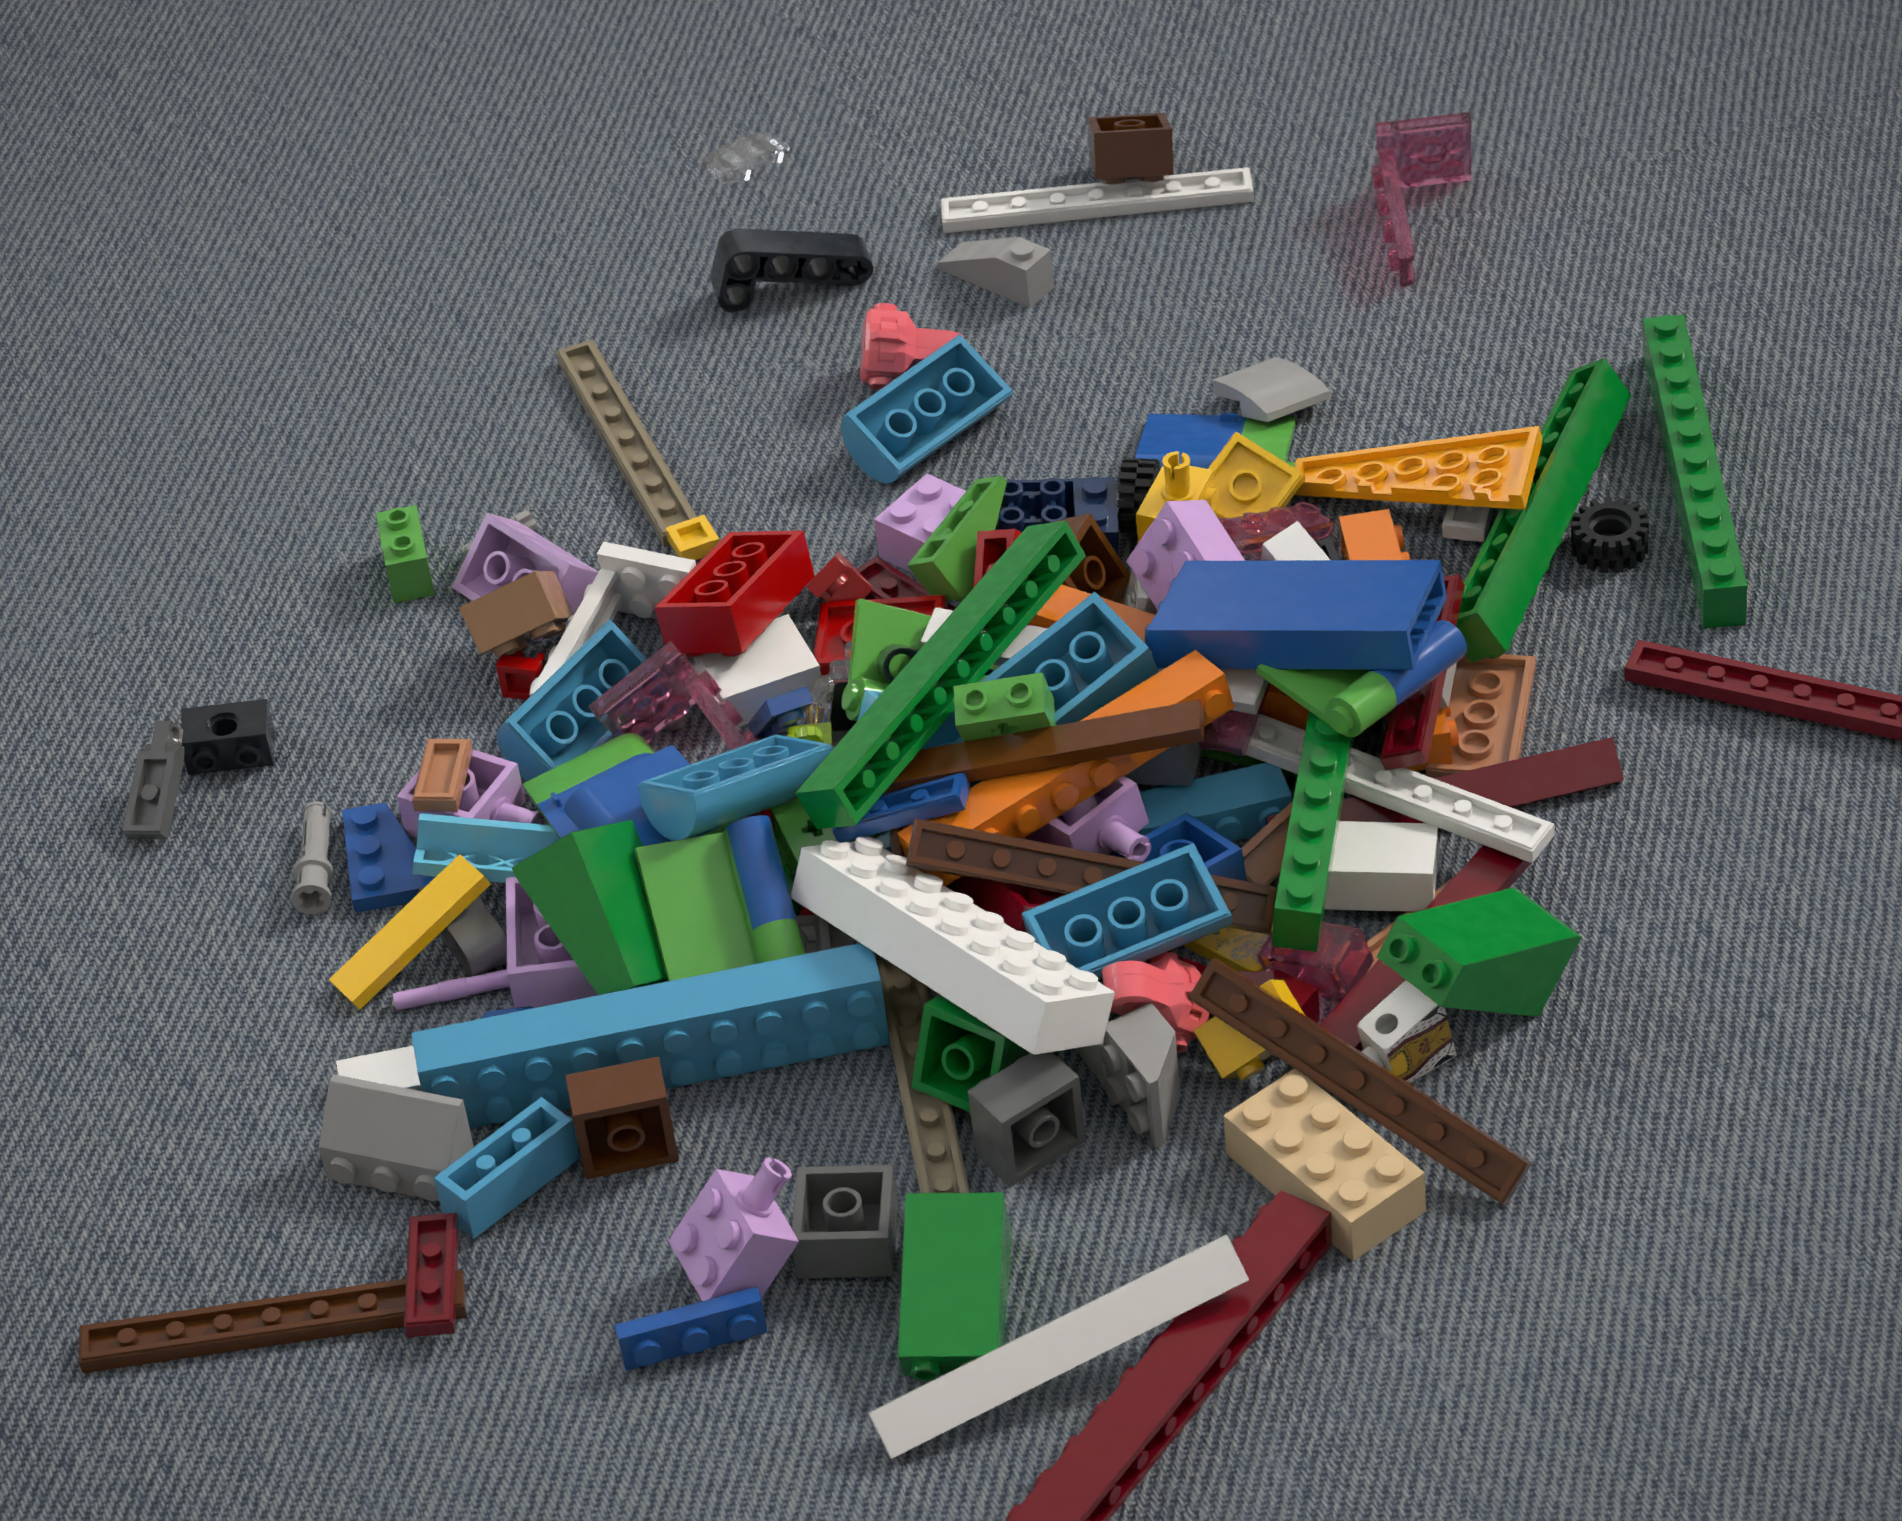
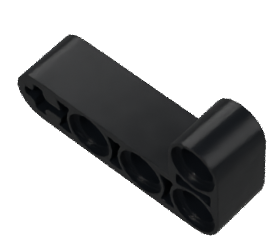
[710,229,874,313]

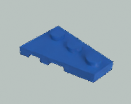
[342,802,435,913]

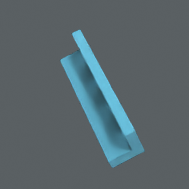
[412,813,559,883]

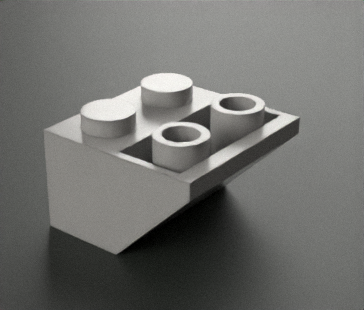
[1100,1003,1181,1149]

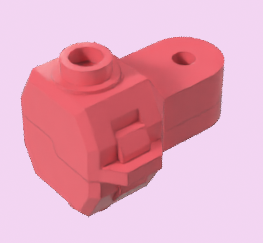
[860,303,964,391]
[1102,952,1210,1054]

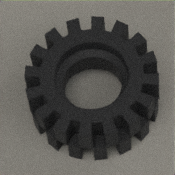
[1117,458,1161,534]
[1571,497,1649,573]

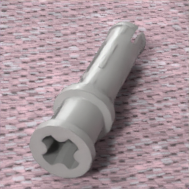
[291,801,333,915]

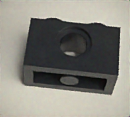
[181,699,275,775]

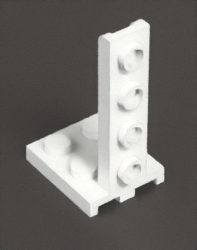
[530,542,696,696]

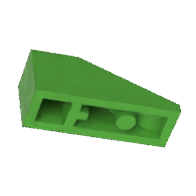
[907,475,1007,601]

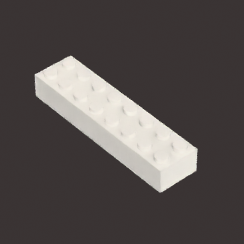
[791,837,1115,1055]

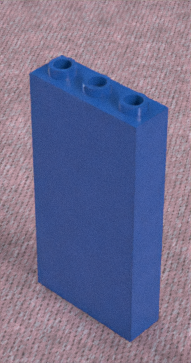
[1145,560,1447,670]

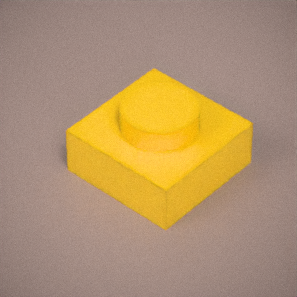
[666,515,720,560]

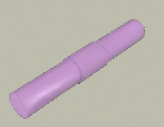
[393,969,510,1011]

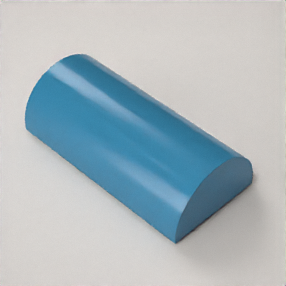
[841,334,1014,484]
[497,619,664,781]
[638,734,834,841]
[1022,843,1232,980]

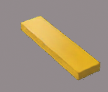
[329,854,491,1010]

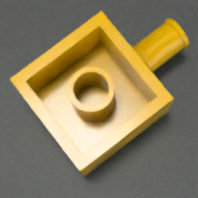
[1136,451,1221,543]

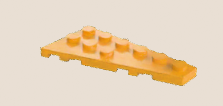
[1294,426,1543,510]

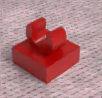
[495,650,546,700]

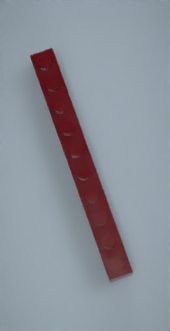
[1005,1190,1332,1521]

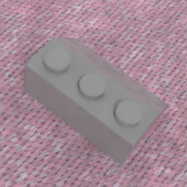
[319,1074,474,1201]

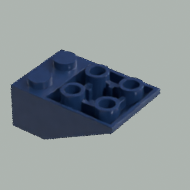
[995,477,1119,556]

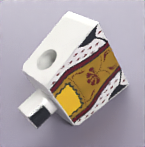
[1357,980,1456,1083]

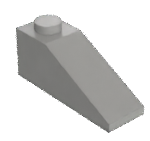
[937,237,1054,308]

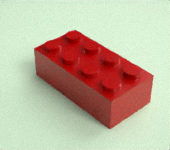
[655,530,815,657]

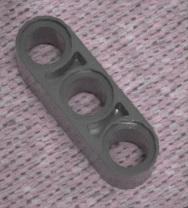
[417,884,507,977]

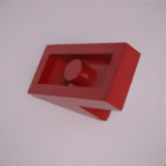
[806,551,872,602]

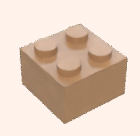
[459,571,574,658]

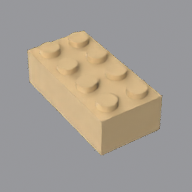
[1223,1068,1426,1261]

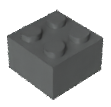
[968,1052,1086,1187]
[792,1164,899,1279]

